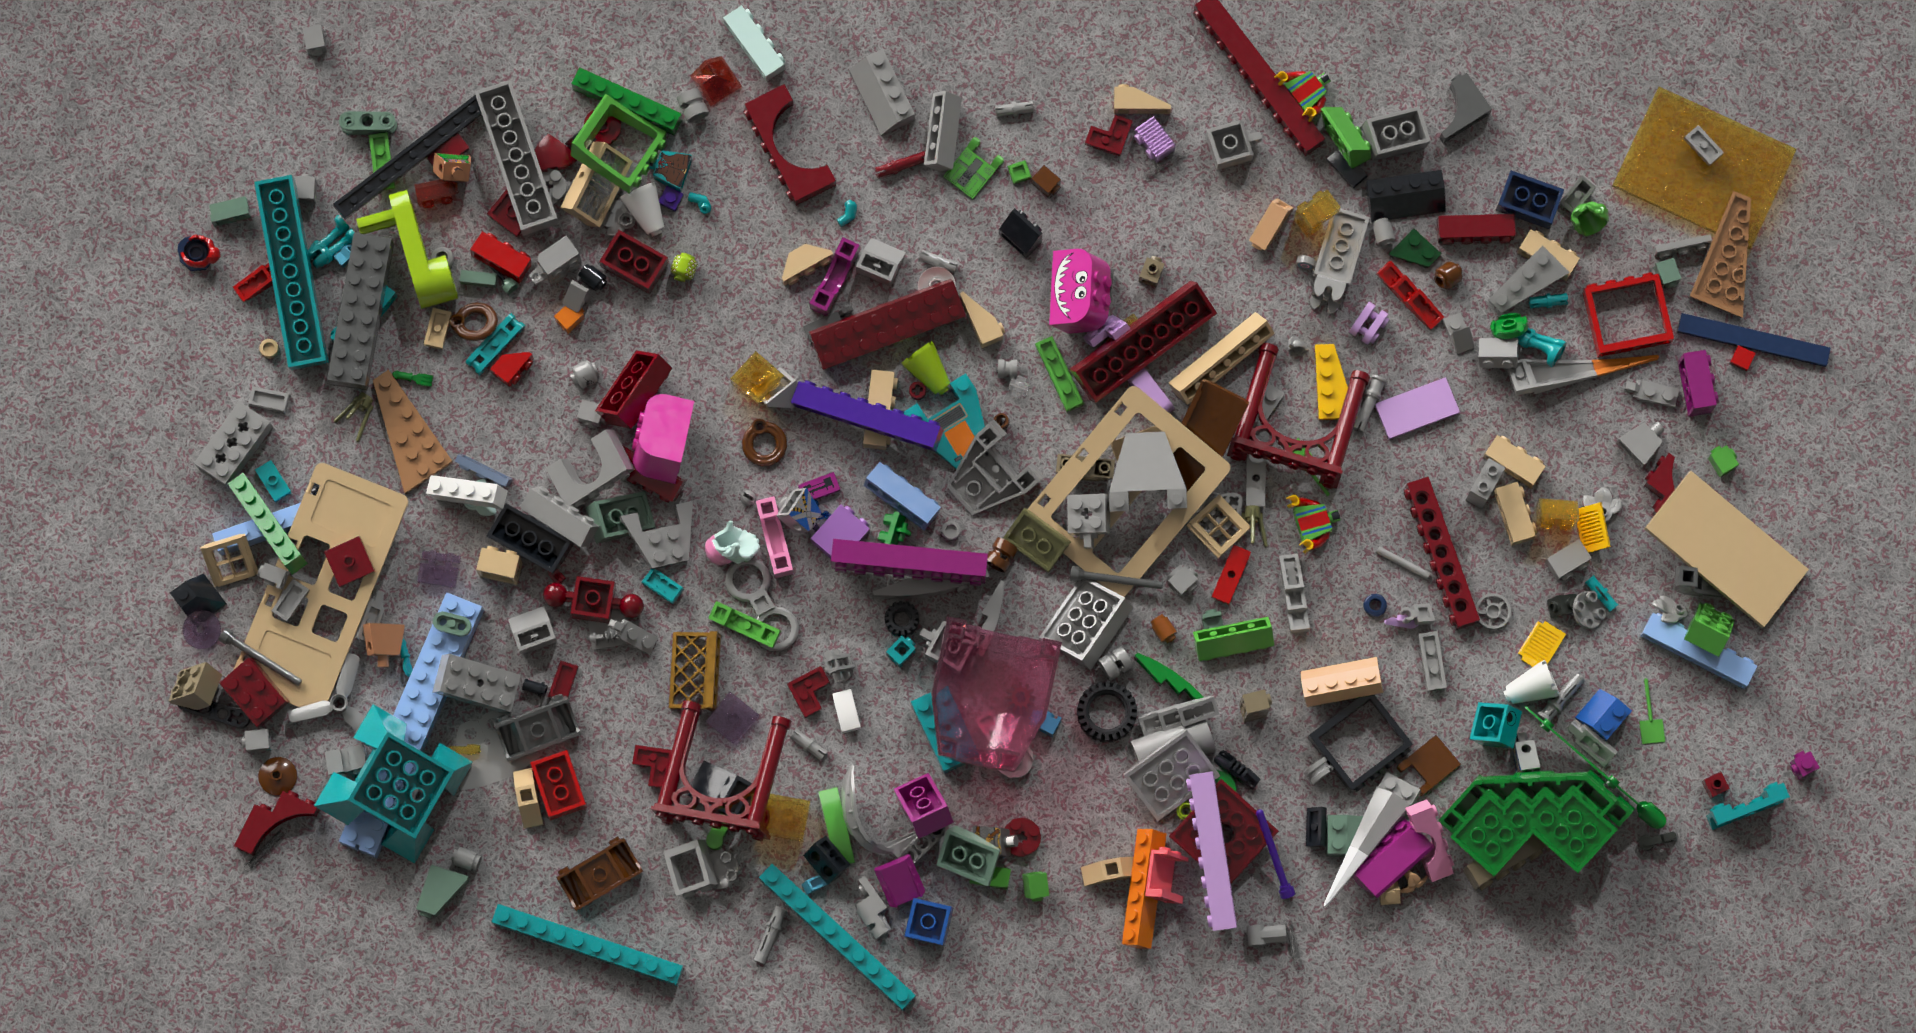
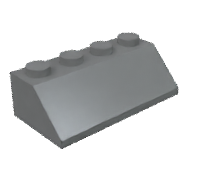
[849,49,915,136]

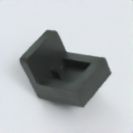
[1547,594,1577,618]

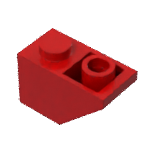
[490,352,534,387]

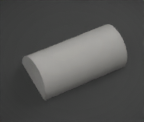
[1130,720,1216,763]

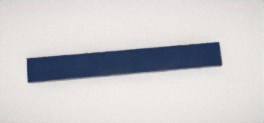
[1677,313,1831,367]

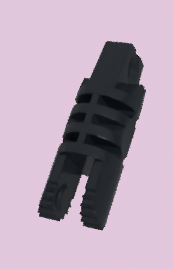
[1214,750,1261,790]

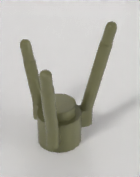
[334,392,374,442]
[1237,505,1268,547]

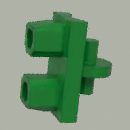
[878,511,912,545]

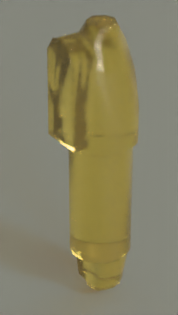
[448,744,481,755]

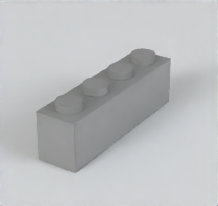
[924,91,962,172]
[520,486,599,547]

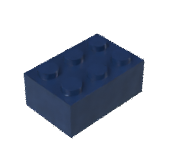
[1496,170,1564,229]

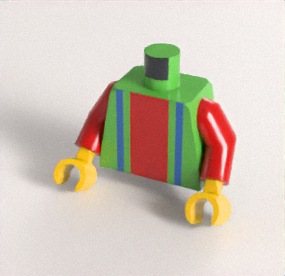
[1274,71,1331,122]
[1286,495,1341,553]

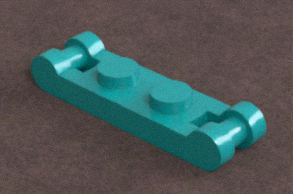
[465,313,526,375]

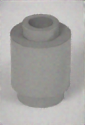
[1373,218,1396,248]
[451,847,482,871]

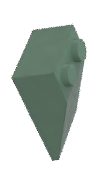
[586,491,656,544]
[1326,815,1363,857]
[936,826,1001,886]

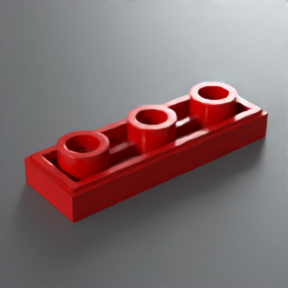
[1211,545,1251,605]

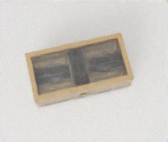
[560,141,633,227]

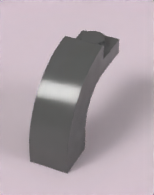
[1674,566,1723,597]

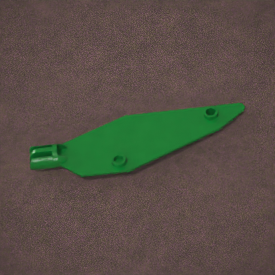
[1525,706,1666,829]

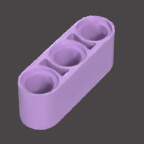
[1127,368,1174,413]

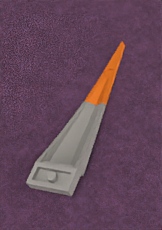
[1507,355,1659,396]

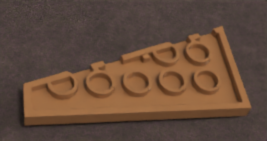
[1689,191,1751,318]
[373,370,453,494]

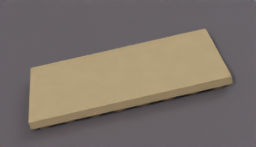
[1644,471,1809,628]

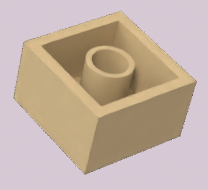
[476,546,523,585]

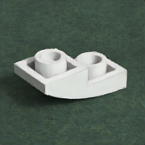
[832,689,861,733]

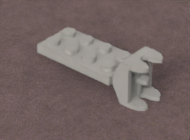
[1310,207,1370,315]

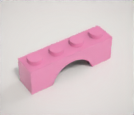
[756,496,794,578]
[1405,800,1454,882]

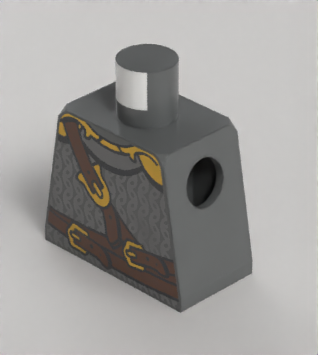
[973,826,1019,861]

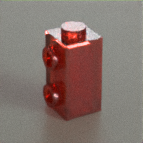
[414,179,459,208]

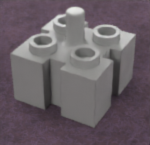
[325,744,369,781]

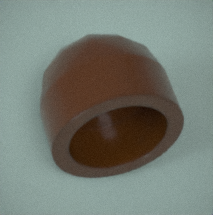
[994,413,1010,429]

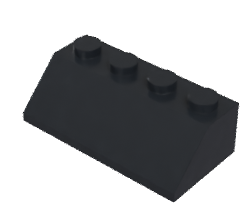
[1365,170,1446,222]
[486,503,574,574]

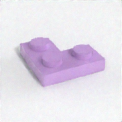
[1083,315,1130,347]

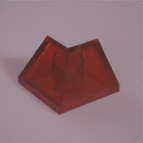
[690,56,742,106]

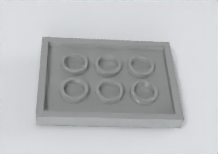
[1123,729,1220,821]

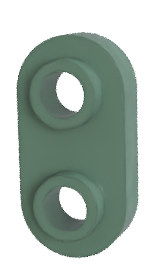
[433,611,472,637]

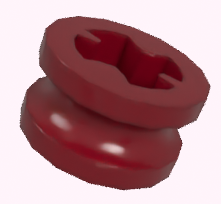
[909,382,926,400]

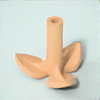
[1400,870,1428,893]

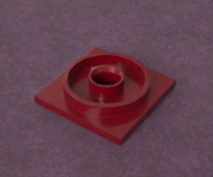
[1169,779,1279,884]

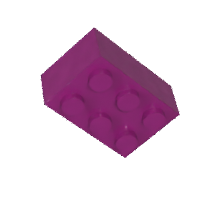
[1678,350,1719,417]
[894,773,954,839]

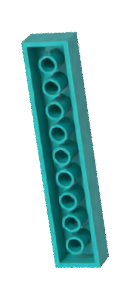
[254,175,329,370]

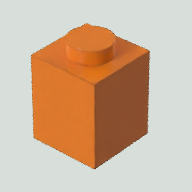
[554,306,585,334]

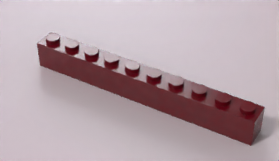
[1193,0,1325,156]

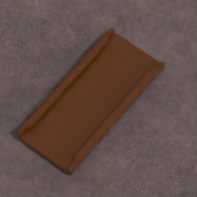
[1173,379,1249,492]

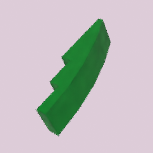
[1134,653,1204,700]

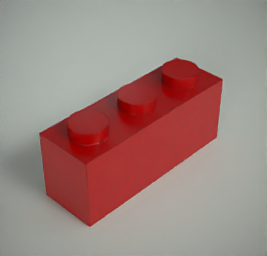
[470,231,531,284]

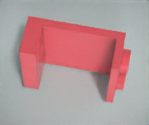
[1145,847,1189,904]

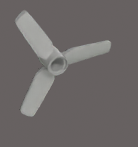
[288,653,364,732]

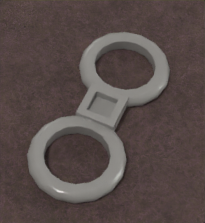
[725,558,799,652]

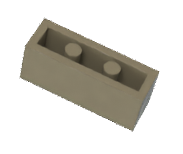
[1239,689,1272,723]

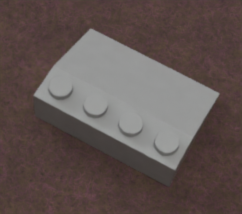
[1039,579,1133,670]

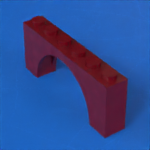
[743,84,836,206]

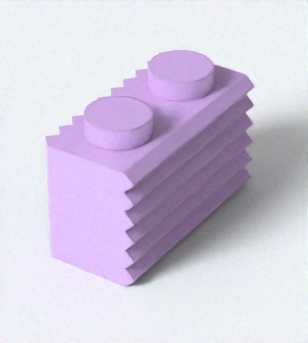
[1134,116,1176,163]

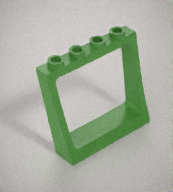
[571,94,667,194]

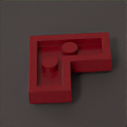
[1085,115,1133,156]
[787,666,830,718]
[632,745,671,788]

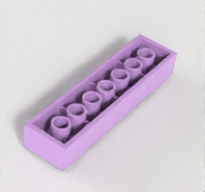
[1186,771,1237,931]

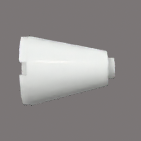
[620,182,664,237]
[1503,660,1560,704]

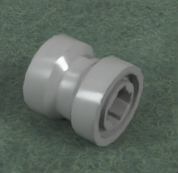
[998,359,1017,379]

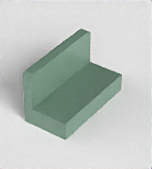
[209,196,251,227]

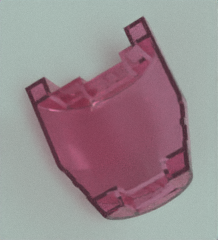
[931,616,1062,772]

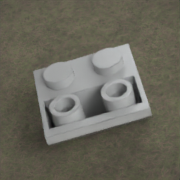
[856,238,906,287]
[508,606,557,655]

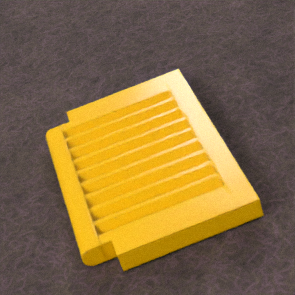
[1575,502,1611,553]
[1518,621,1566,667]

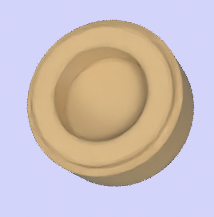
[259,339,279,359]

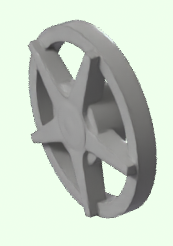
[1475,593,1511,629]

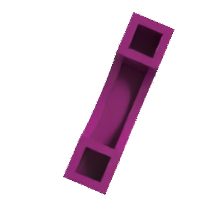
[809,237,860,316]

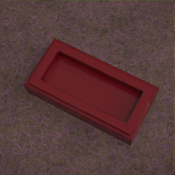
[548,660,579,698]

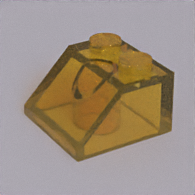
[730,351,784,404]

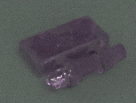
[417,550,461,588]

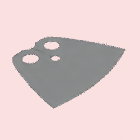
[456,711,540,791]

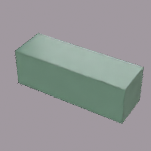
[460,270,497,288]

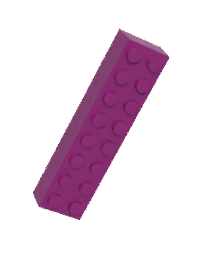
[831,539,988,586]

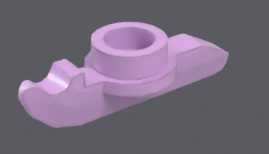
[1384,615,1418,629]

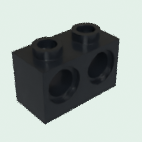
[803,836,851,885]

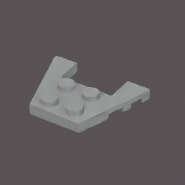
[620,501,693,569]

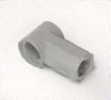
[1247,925,1286,947]

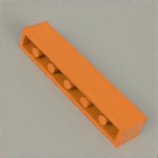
[1122,829,1167,949]

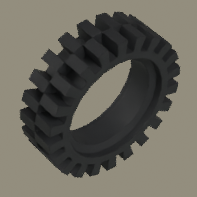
[1077,681,1137,743]

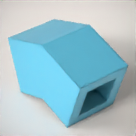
[334,244,352,268]

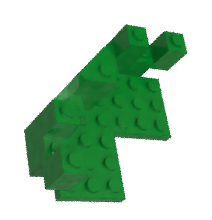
[1438,769,1635,876]

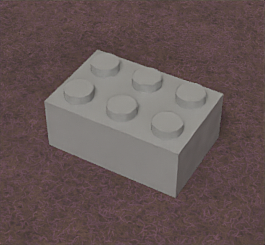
[1362,106,1431,161]

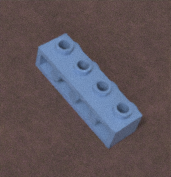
[864,462,941,531]

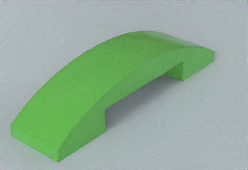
[708,601,781,648]
[819,787,855,864]

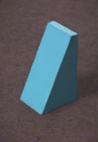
[802,875,827,895]

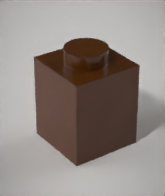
[1031,165,1061,198]

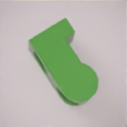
[706,813,729,850]

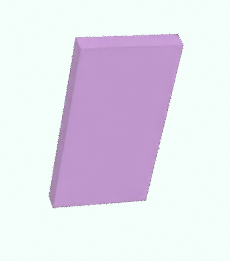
[1375,377,1460,440]

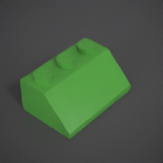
[1321,107,1372,169]

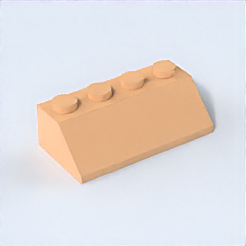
[1301,657,1383,707]

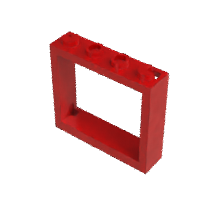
[1582,272,1674,357]

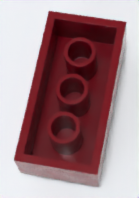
[595,350,672,429]

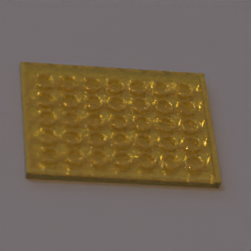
[1612,87,1797,249]

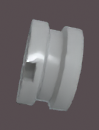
[1304,757,1334,785]

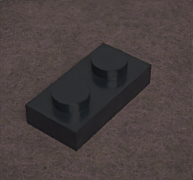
[1306,807,1327,847]

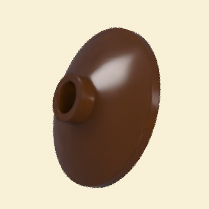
[258,757,297,795]

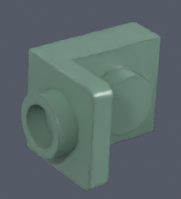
[1202,609,1223,629]

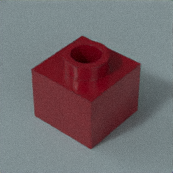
[1702,771,1730,799]

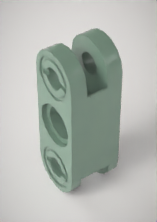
[339,111,397,135]

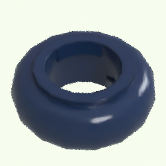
[1363,593,1387,617]

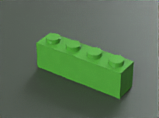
[1193,617,1274,661]

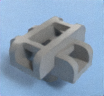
[824,648,855,683]

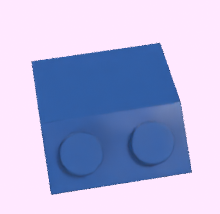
[1575,689,1632,741]

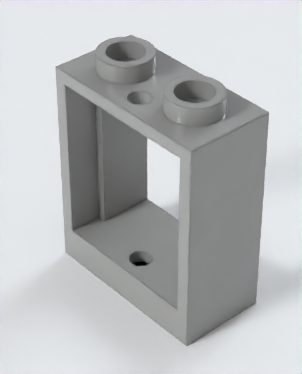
[1465,458,1506,509]
[663,839,718,899]

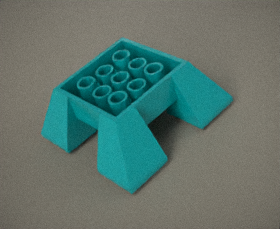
[314,704,473,864]

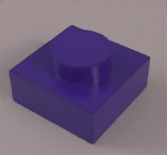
[659,186,684,212]

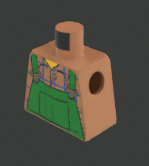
[433,153,471,182]

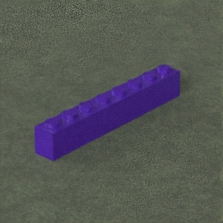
[791,380,944,452]

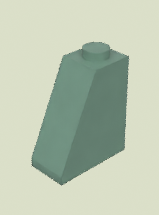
[416,865,470,919]

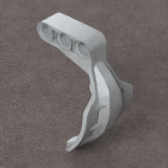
[841,765,946,863]

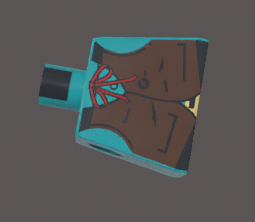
[649,151,692,192]

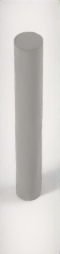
[1376,546,1430,579]

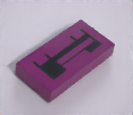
[798,472,841,500]

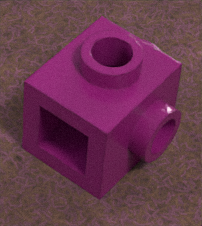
[1790,750,1820,780]

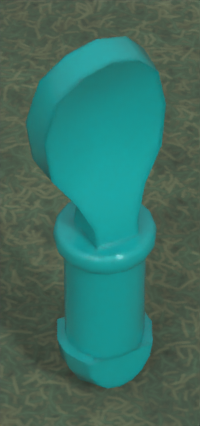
[400,639,413,677]

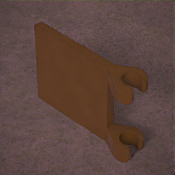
[1397,735,1461,797]

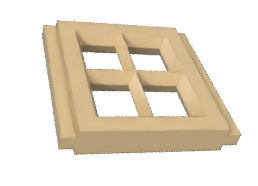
[1186,494,1251,558]
[200,534,258,587]

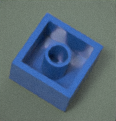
[905,898,954,946]

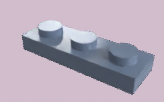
[455,454,513,488]

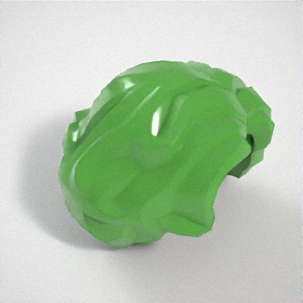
[1571,202,1609,236]

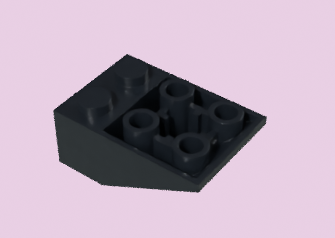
[685,761,752,816]

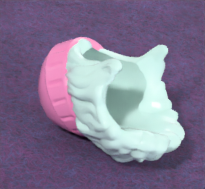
[705,521,760,565]

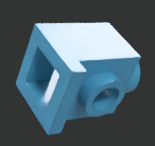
[1031,710,1062,737]

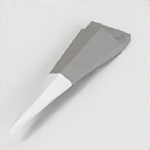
[1324,772,1421,908]

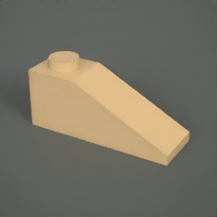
[1114,84,1171,114]
[960,292,1005,348]

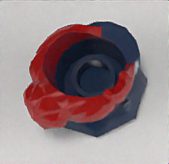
[177,234,221,271]

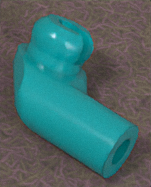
[688,192,712,214]
[836,200,857,227]

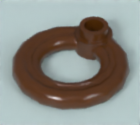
[449,302,498,341]
[742,419,787,466]

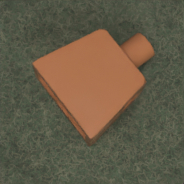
[363,623,405,668]

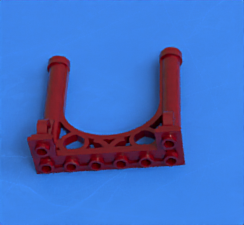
[1227,343,1370,489]
[650,700,792,841]

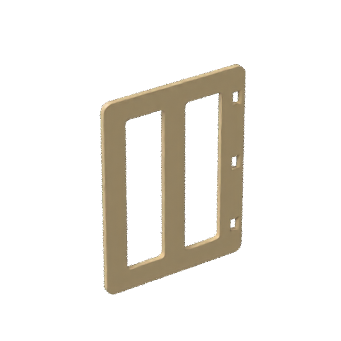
[1028,386,1230,597]

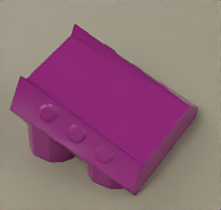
[874,854,925,908]

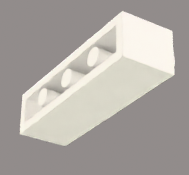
[426,475,508,509]

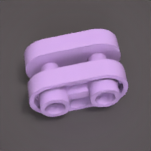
[1349,302,1390,345]

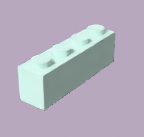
[723,5,786,82]

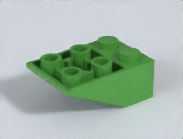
[1684,602,1735,657]

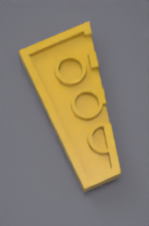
[1315,344,1357,420]

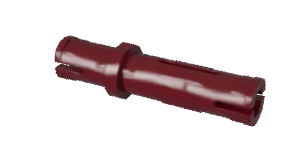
[874,150,926,179]

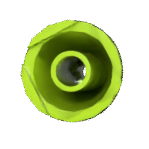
[901,341,950,395]

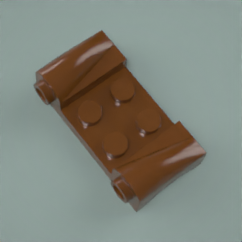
[556,836,643,911]

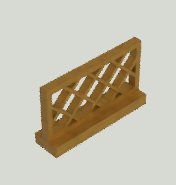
[669,631,721,711]

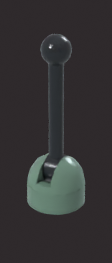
[483,263,519,295]

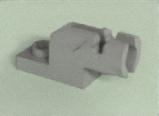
[857,876,891,940]

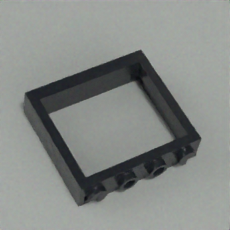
[1308,695,1413,793]

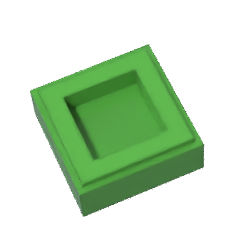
[1007,160,1032,185]

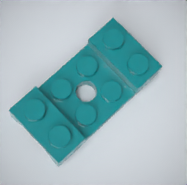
[1706,782,1790,830]

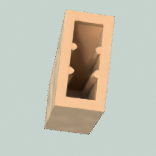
[1249,198,1293,250]

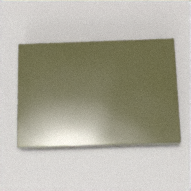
[1003,508,1071,573]

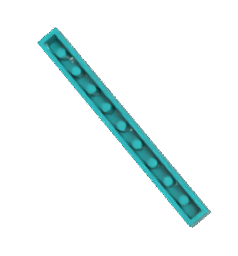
[759,864,916,1012]
[491,904,684,987]

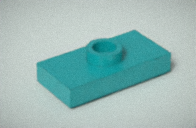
[255,460,292,503]
[641,568,684,605]

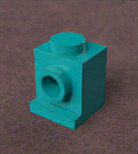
[886,636,916,668]

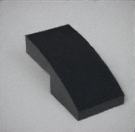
[1327,149,1368,188]

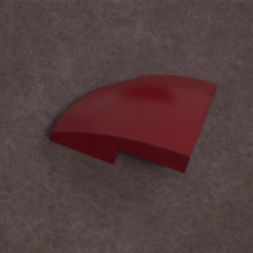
[534,134,577,172]

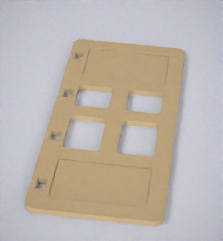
[234,463,409,707]

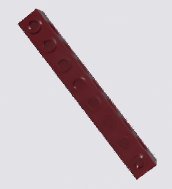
[1403,476,1480,630]

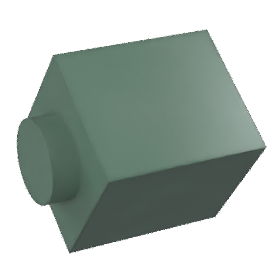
[1653,258,1682,290]

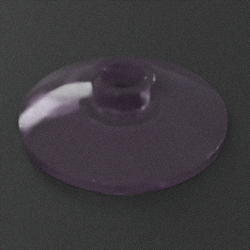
[182,610,221,649]

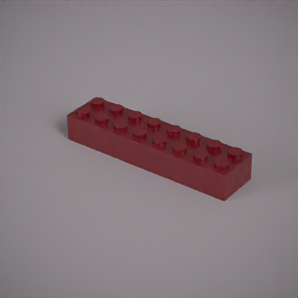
[808,279,966,370]
[1069,281,1218,402]

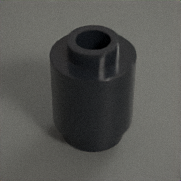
[578,264,607,291]

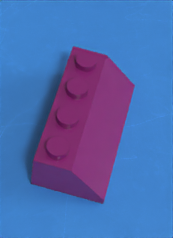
[1352,819,1434,898]

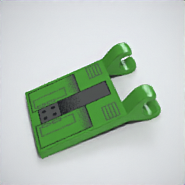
[943,137,1004,199]

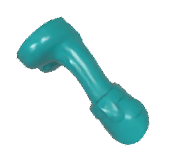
[308,214,355,268]
[1516,328,1567,367]

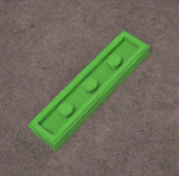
[1035,336,1084,412]

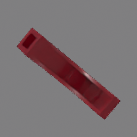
[1644,453,1675,516]
[234,790,320,856]

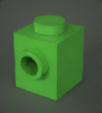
[1708,445,1739,477]
[1022,871,1049,901]

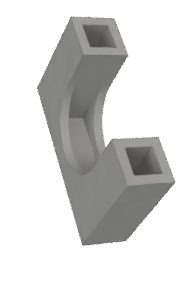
[546,429,635,509]

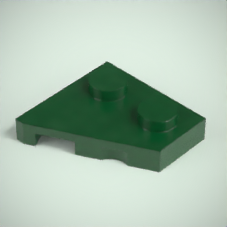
[1389,228,1442,268]

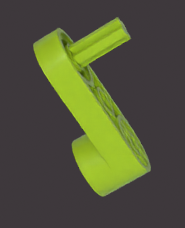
[356,190,458,309]

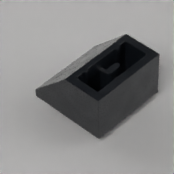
[999,208,1042,259]

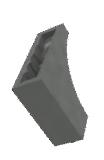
[1439,73,1492,144]

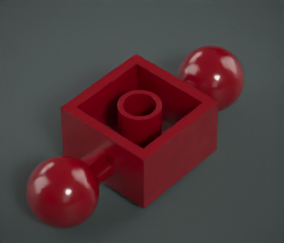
[543,576,644,624]

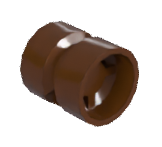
[987,537,1019,573]

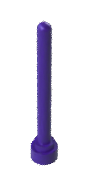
[1256,809,1296,899]

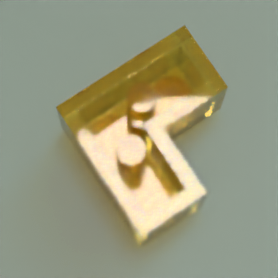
[1294,190,1341,238]

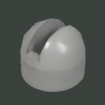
[740,490,756,506]

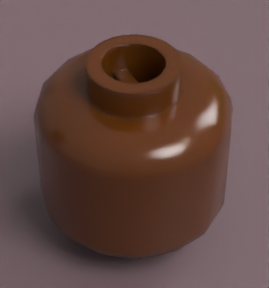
[1434,261,1463,290]

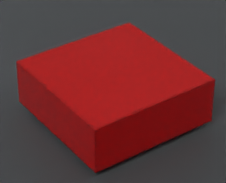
[1730,345,1755,371]

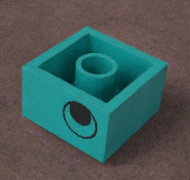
[1470,702,1522,749]

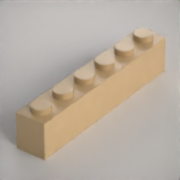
[1169,312,1275,405]

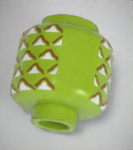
[670,253,698,282]

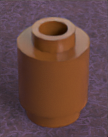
[1150,614,1177,644]

